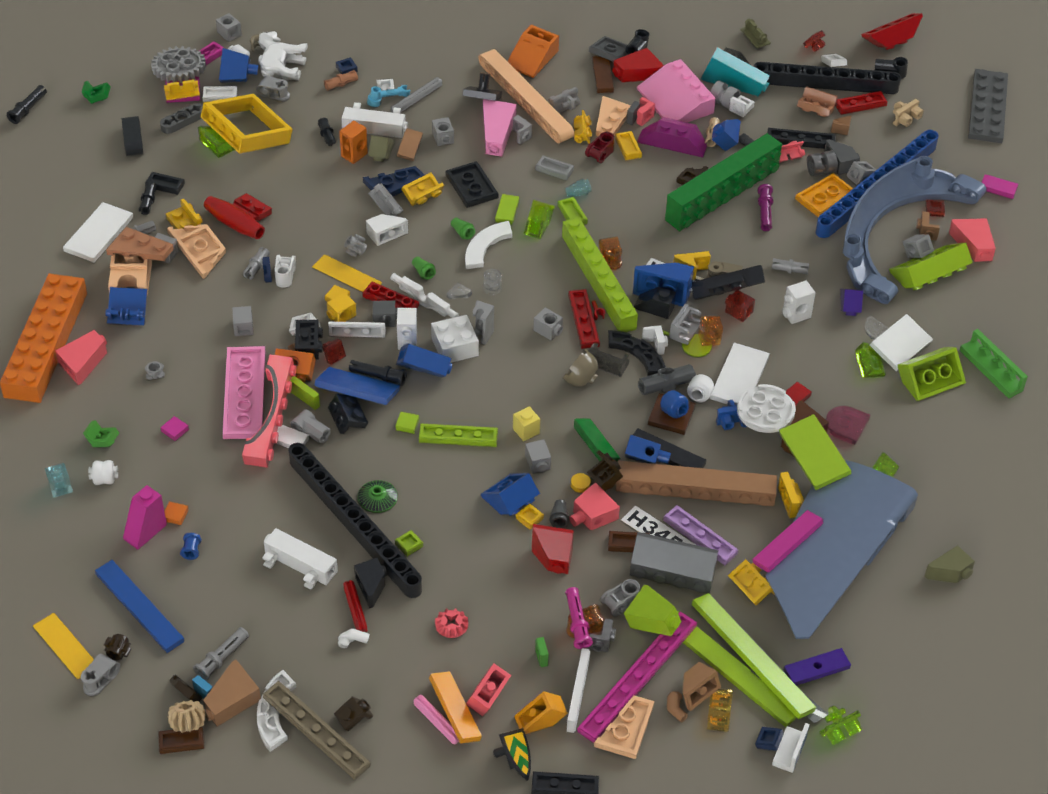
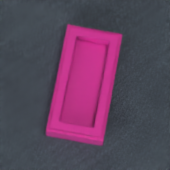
[982,174,1018,199]

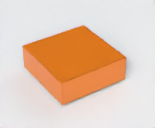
[164,501,189,525]

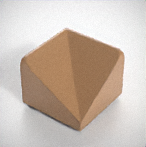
[831,116,852,135]

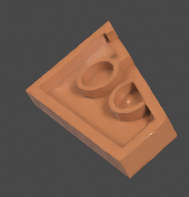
[106,227,174,261]

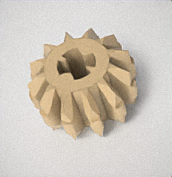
[168,700,206,733]

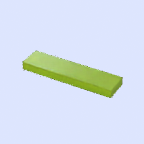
[419,423,498,447]

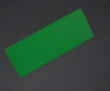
[574,418,620,462]

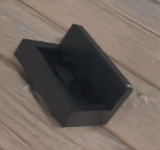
[328,394,368,434]

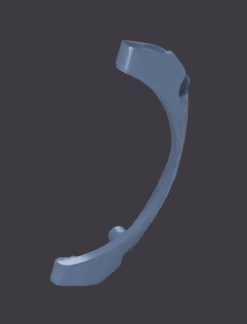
[843,156,986,304]

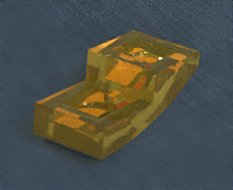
[707,689,733,732]

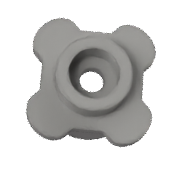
[145,361,165,380]

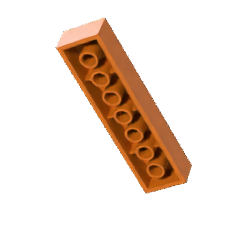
[0,273,87,403]

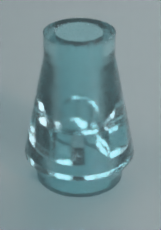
[565,178,592,197]

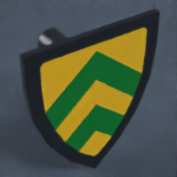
[493,728,531,781]

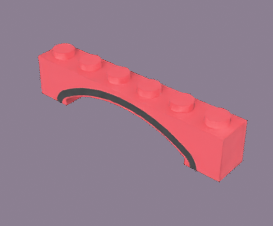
[242,354,296,468]

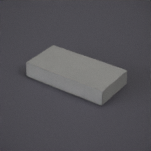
[535,156,574,181]

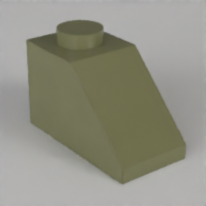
[368,135,395,162]
[925,545,975,583]

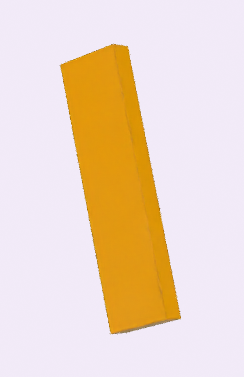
[429,671,482,744]

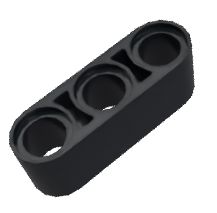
[121,116,144,156]

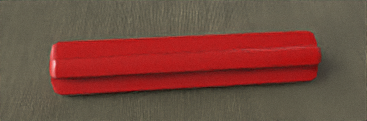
[343,580,368,633]

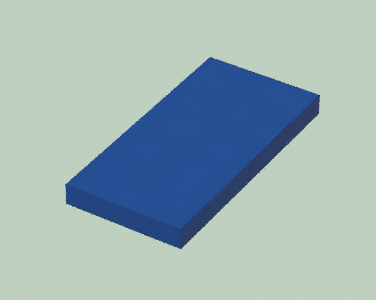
[315,367,400,405]

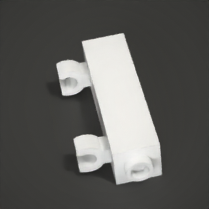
[342,102,408,138]
[262,528,338,590]

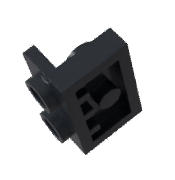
[295,319,323,360]

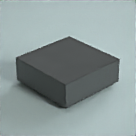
[627,101,640,125]

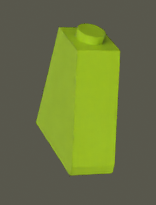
[624,584,682,636]

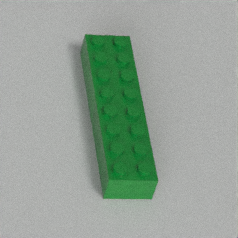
[665,133,782,232]

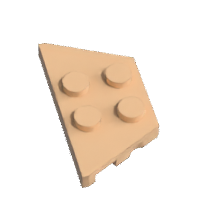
[167,224,226,279]

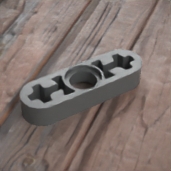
[160,103,203,134]

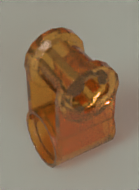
[599,236,622,270]
[566,604,605,638]

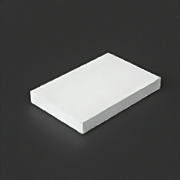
[869,314,933,371]

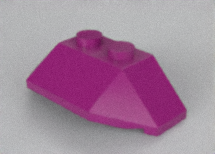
[637,117,707,158]

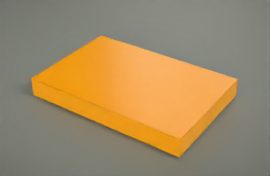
[795,173,853,217]

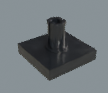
[463,72,502,101]

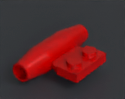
[204,193,272,239]

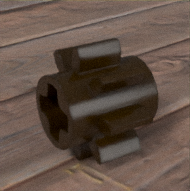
[104,634,131,660]

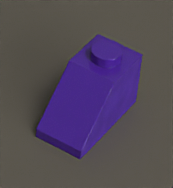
[840,289,863,316]

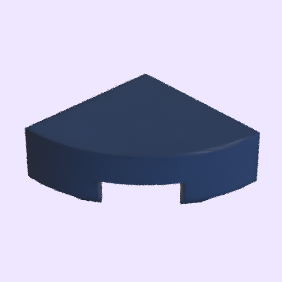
[262,257,272,283]

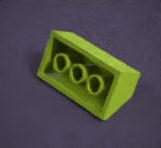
[889,243,973,290]

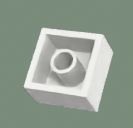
[431,315,479,363]

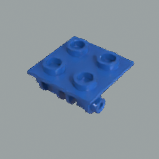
[105,287,147,326]

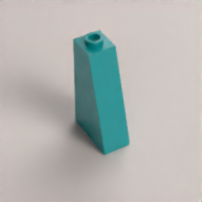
[701,47,770,96]

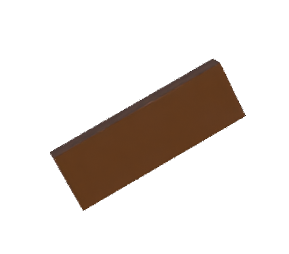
[592,56,614,93]

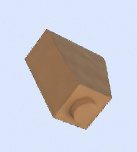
[203,659,261,727]

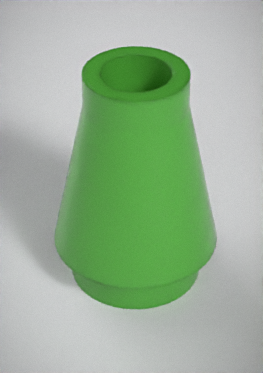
[451,217,475,240]
[412,257,436,280]

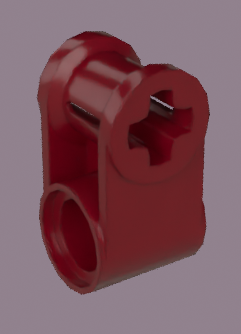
[585,132,614,163]

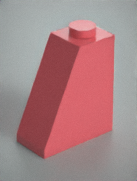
[949,218,996,262]
[55,330,107,385]

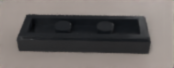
[531,771,599,794]

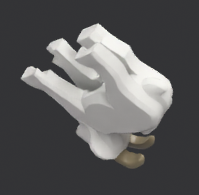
[250,31,308,81]

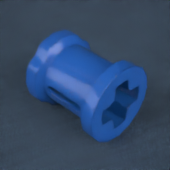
[180,533,202,560]

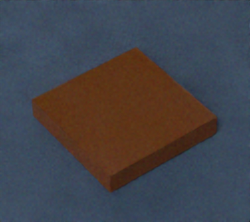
[648,393,696,435]

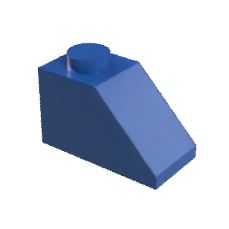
[712,119,741,151]

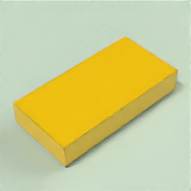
[615,131,642,161]

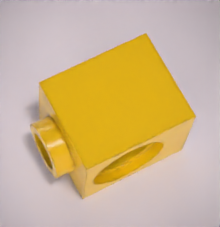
[326,293,357,322]

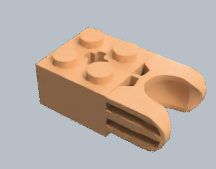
[108,253,152,296]

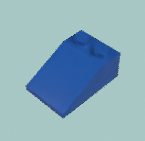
[633,263,694,307]

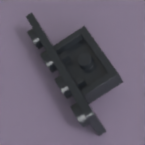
[692,265,765,300]

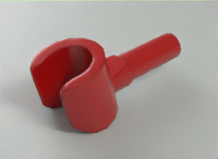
[591,300,605,320]

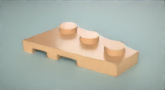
[596,96,631,136]
[594,695,655,759]

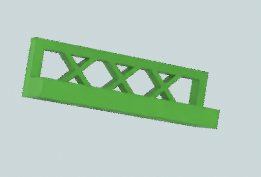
[959,329,1028,398]

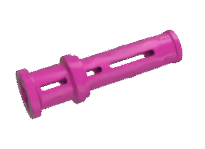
[565,587,593,649]

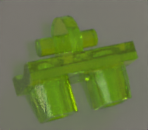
[819,706,862,745]

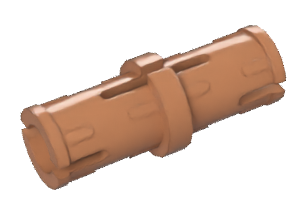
[324,70,358,91]

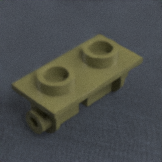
[740,19,771,48]

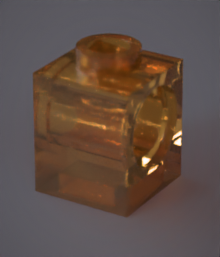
[698,316,723,346]

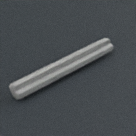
[390,77,442,113]

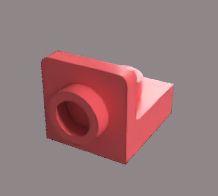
[636,97,655,126]

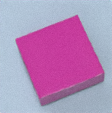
[161,416,189,441]

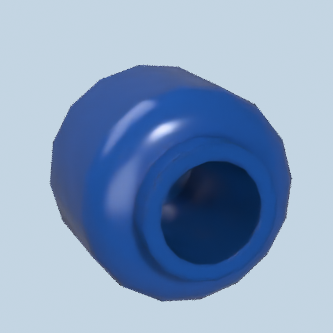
[660,390,689,418]

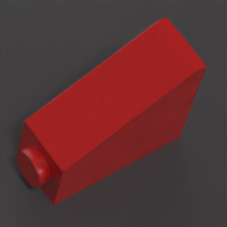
[612,48,664,82]

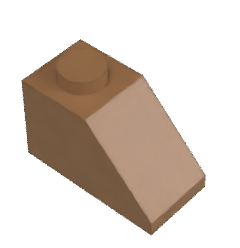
[683,662,721,711]

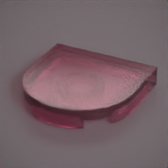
[826,406,871,445]

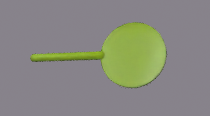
[663,330,712,357]

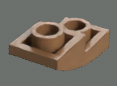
[397,128,423,161]

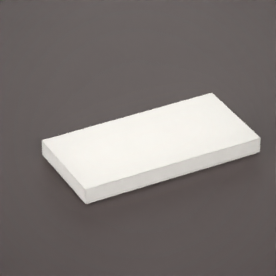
[63,202,134,263]
[710,343,770,405]

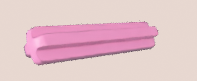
[414,695,459,744]

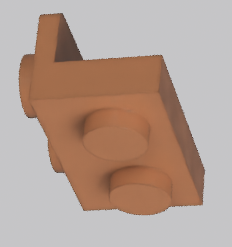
[797,87,837,117]

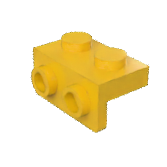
[401,172,445,206]

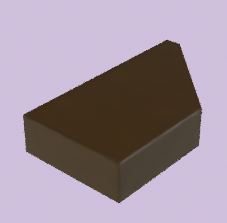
[676,166,708,185]
[169,674,202,702]

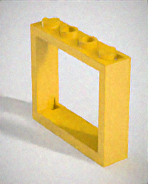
[201,93,293,154]

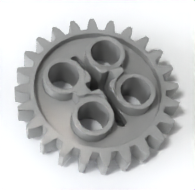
[151,46,206,83]

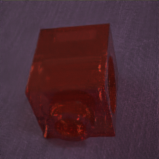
[725,290,755,322]

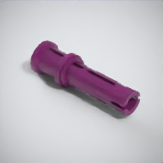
[757,184,773,231]

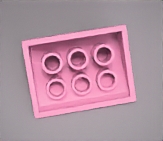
[637,59,716,123]

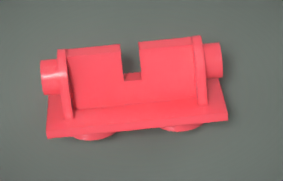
[779,141,805,162]

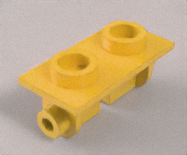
[164,79,200,100]
[574,110,592,144]

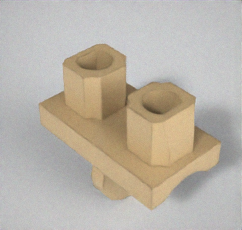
[893,99,924,127]

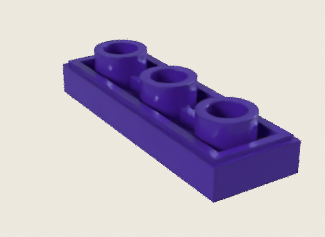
[783,648,851,686]

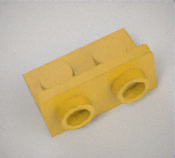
[166,198,203,229]
[778,472,804,518]
[728,559,775,605]

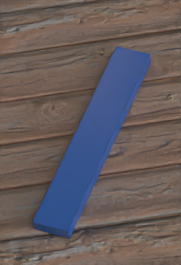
[95,560,184,653]

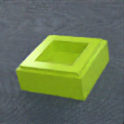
[395,412,419,434]
[395,530,423,557]

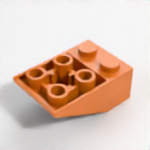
[507,25,559,78]

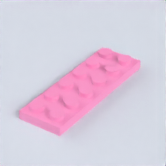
[223,346,266,439]

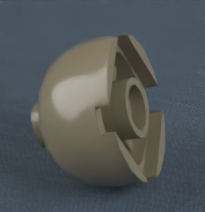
[563,349,598,387]

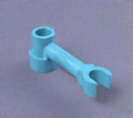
[367,85,411,107]

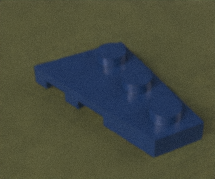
[363,166,425,197]

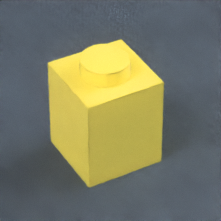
[513,406,540,442]

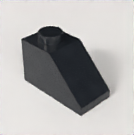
[634,287,676,319]
[354,558,387,609]

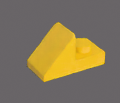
[673,251,711,280]

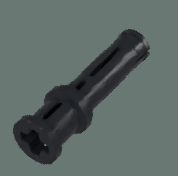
[6,85,47,124]
[349,360,407,386]

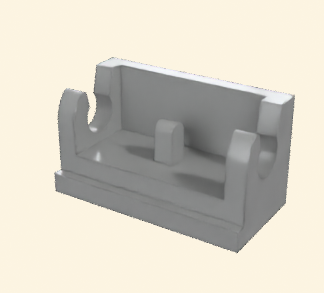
[473,300,494,345]
[669,304,702,345]

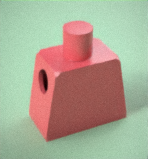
[569,483,620,530]

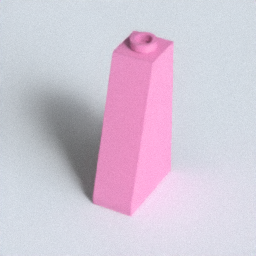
[483,99,516,157]

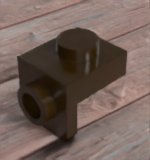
[334,696,373,731]

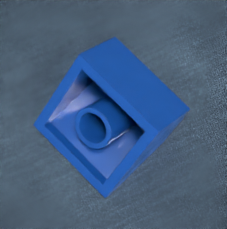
[480,473,540,516]

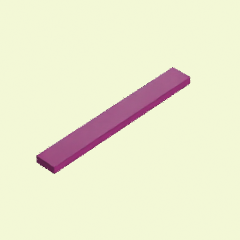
[577,611,697,743]

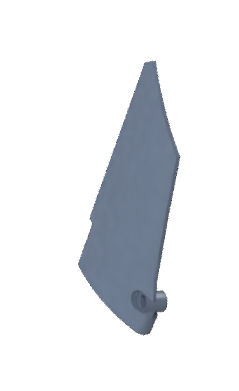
[765,460,918,639]

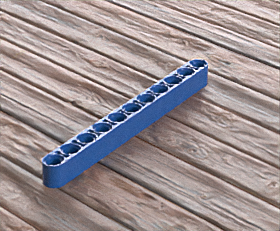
[815,130,939,238]

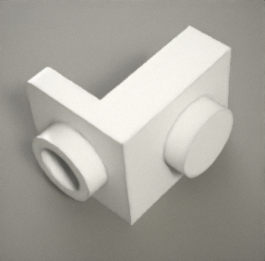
[729,95,755,117]
[642,326,668,355]

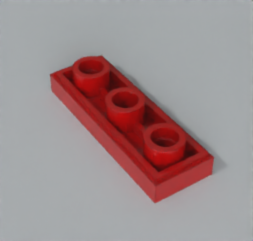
[362,281,419,308]

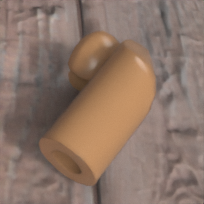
[667,691,688,723]

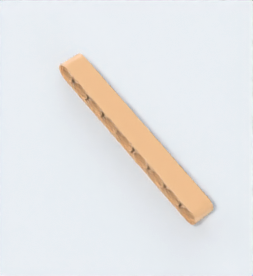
[478,49,575,144]

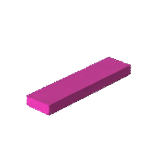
[752,510,823,573]

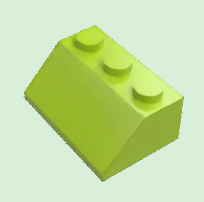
[897,347,966,401]

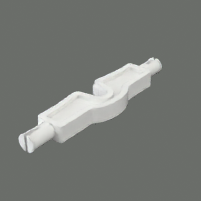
[390,273,459,318]

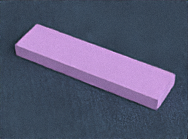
[663,505,738,566]

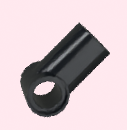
[625,29,650,55]
[875,57,908,79]

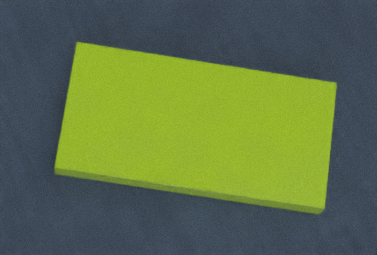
[779,414,851,490]

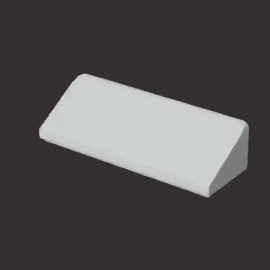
[328,322,386,338]

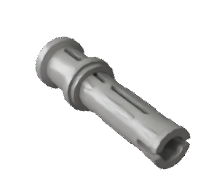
[193,627,249,681]

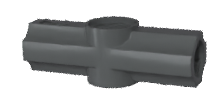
[638,364,696,395]

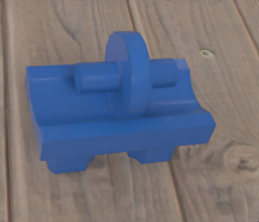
[716,400,747,430]

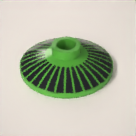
[358,480,398,513]

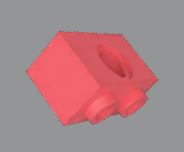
[466,663,511,717]

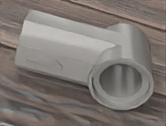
[290,409,331,443]

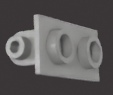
[368,183,404,216]

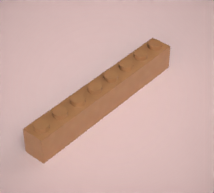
[616,460,777,506]

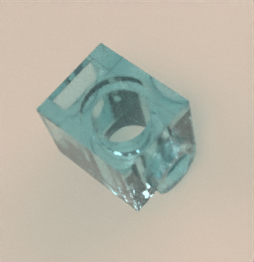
[44,463,73,498]

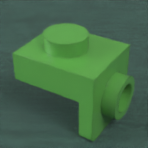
[83,420,119,447]

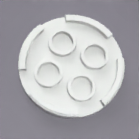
[737,384,796,433]

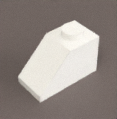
[366,214,408,246]

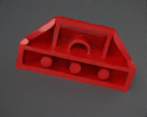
[861,13,923,50]

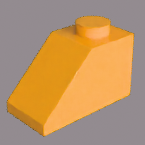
[514,691,568,734]

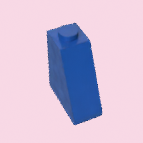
[396,344,452,377]

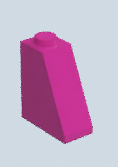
[123,485,167,550]

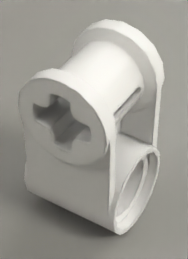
[275,255,296,288]

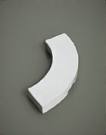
[465,221,512,269]
[257,670,296,752]

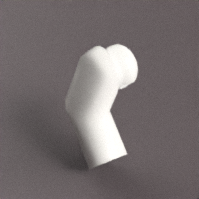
[338,629,370,648]

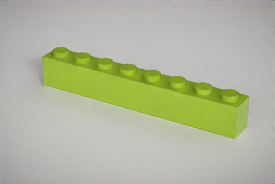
[562,217,638,332]

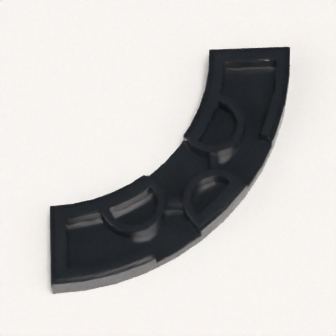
[608,330,666,376]

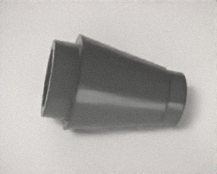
[549,499,569,529]

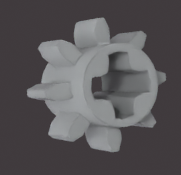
[344,234,367,257]

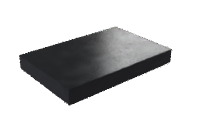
[445,161,499,208]

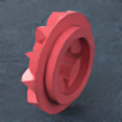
[435,608,468,638]

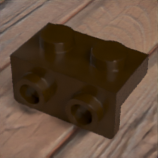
[587,450,623,491]

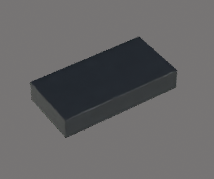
[145,172,185,195]

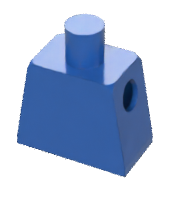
[219,48,259,83]
[625,435,671,464]

